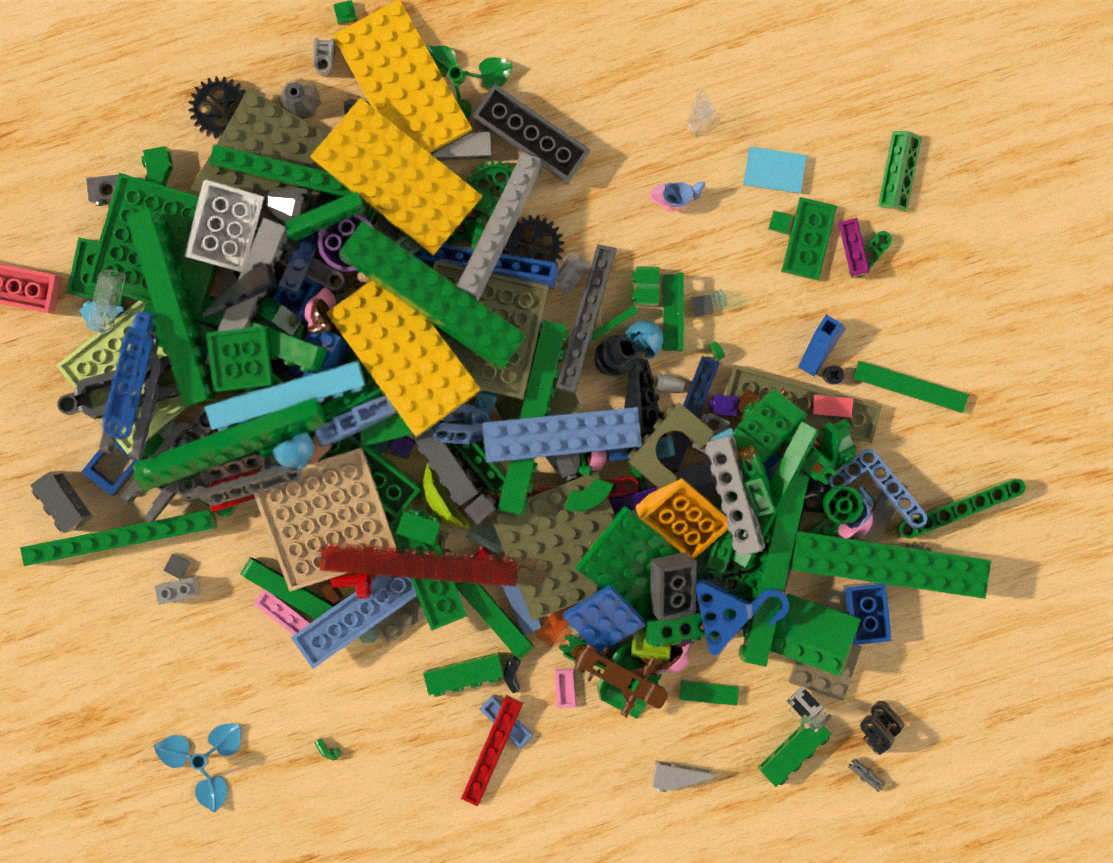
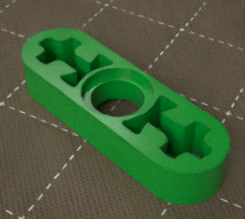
[848,231,892,278]

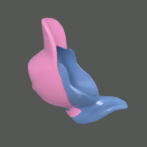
[650,182,705,211]
[839,486,873,538]

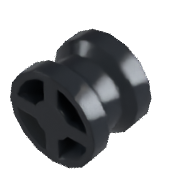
[823,365,844,385]

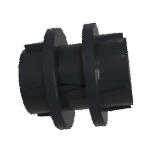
[594,335,637,377]

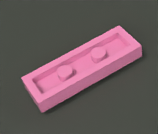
[253,589,311,635]

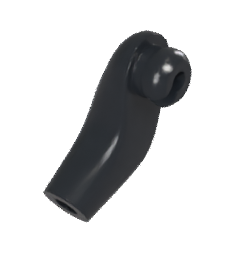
[503,656,521,693]

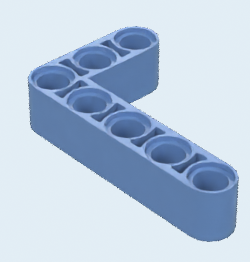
[829,449,927,529]

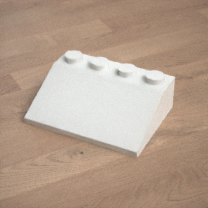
[184,180,264,272]

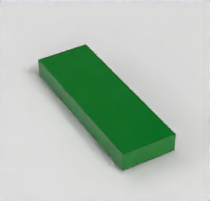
[820,423,843,476]
[679,680,739,706]

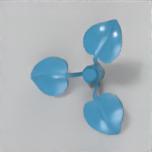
[154,723,241,812]

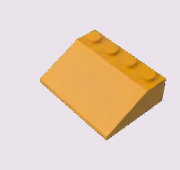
[636,479,728,559]

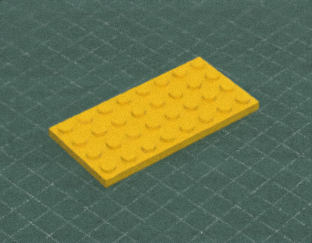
[332,0,472,153]
[310,98,482,256]
[326,280,481,437]

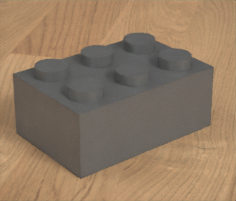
[30,471,94,533]
[651,552,697,621]

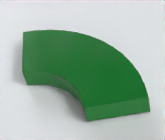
[564,478,613,511]

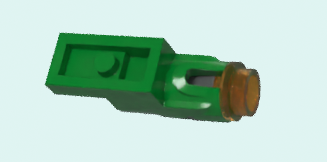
[738,445,776,517]

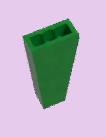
[361,408,437,446]

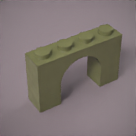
[628,403,714,489]

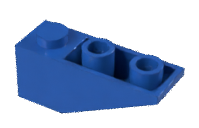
[798,314,846,377]

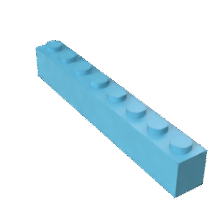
[205,361,366,431]

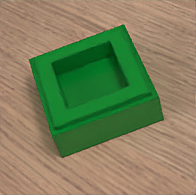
[768,210,792,235]

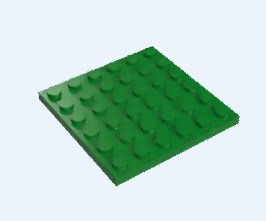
[87,173,215,318]

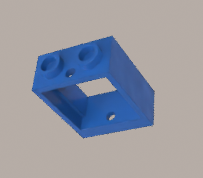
[81,441,144,496]

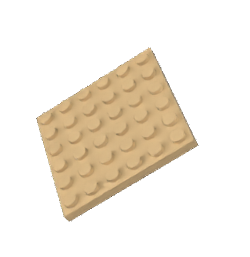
[251,447,400,591]

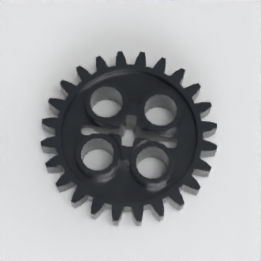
[188,76,246,140]
[503,215,565,267]

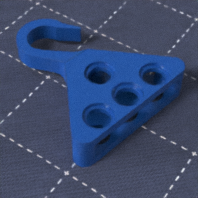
[696,579,789,655]

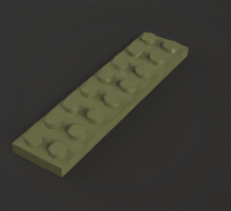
[725,365,882,443]

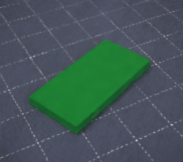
[781,197,837,281]

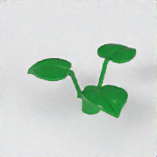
[426,46,513,120]

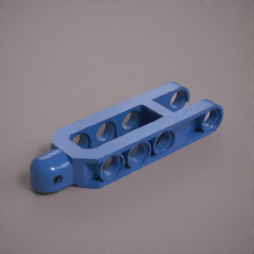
[102,311,154,440]

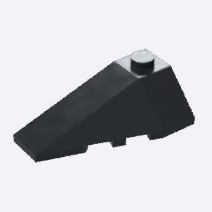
[202,261,279,318]
[624,358,667,438]

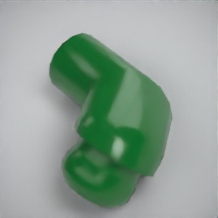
[314,738,342,761]

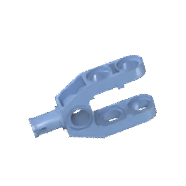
[433,404,497,444]

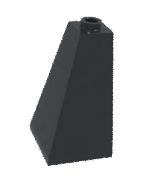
[672,448,746,499]

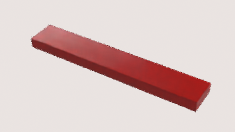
[461,695,524,807]

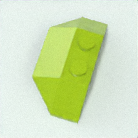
[420,463,471,529]

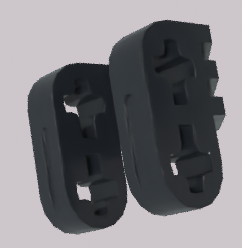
[860,701,904,755]

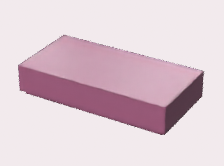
[555,668,576,708]

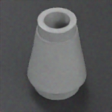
[655,373,684,392]

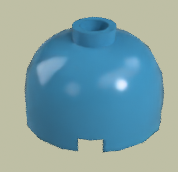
[625,320,664,359]
[273,433,314,470]

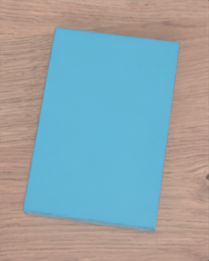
[743,146,807,194]

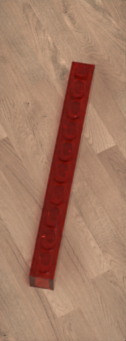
[320,542,518,586]

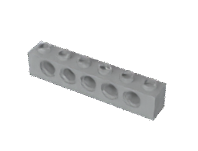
[705,434,765,556]

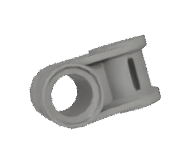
[313,38,335,77]

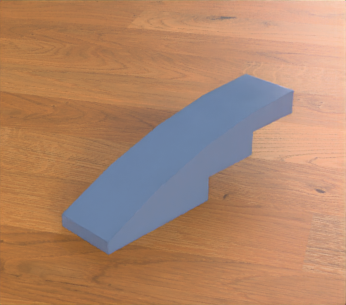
[314,395,396,447]

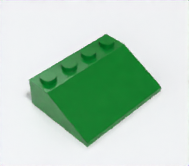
[770,593,861,676]

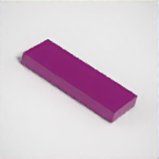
[838,218,870,278]

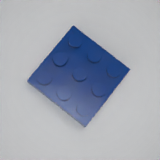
[564,584,646,653]

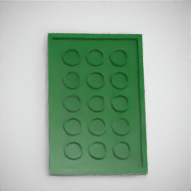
[575,506,698,620]

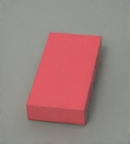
[812,395,853,418]

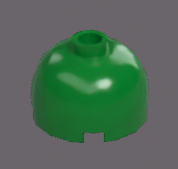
[823,485,863,525]

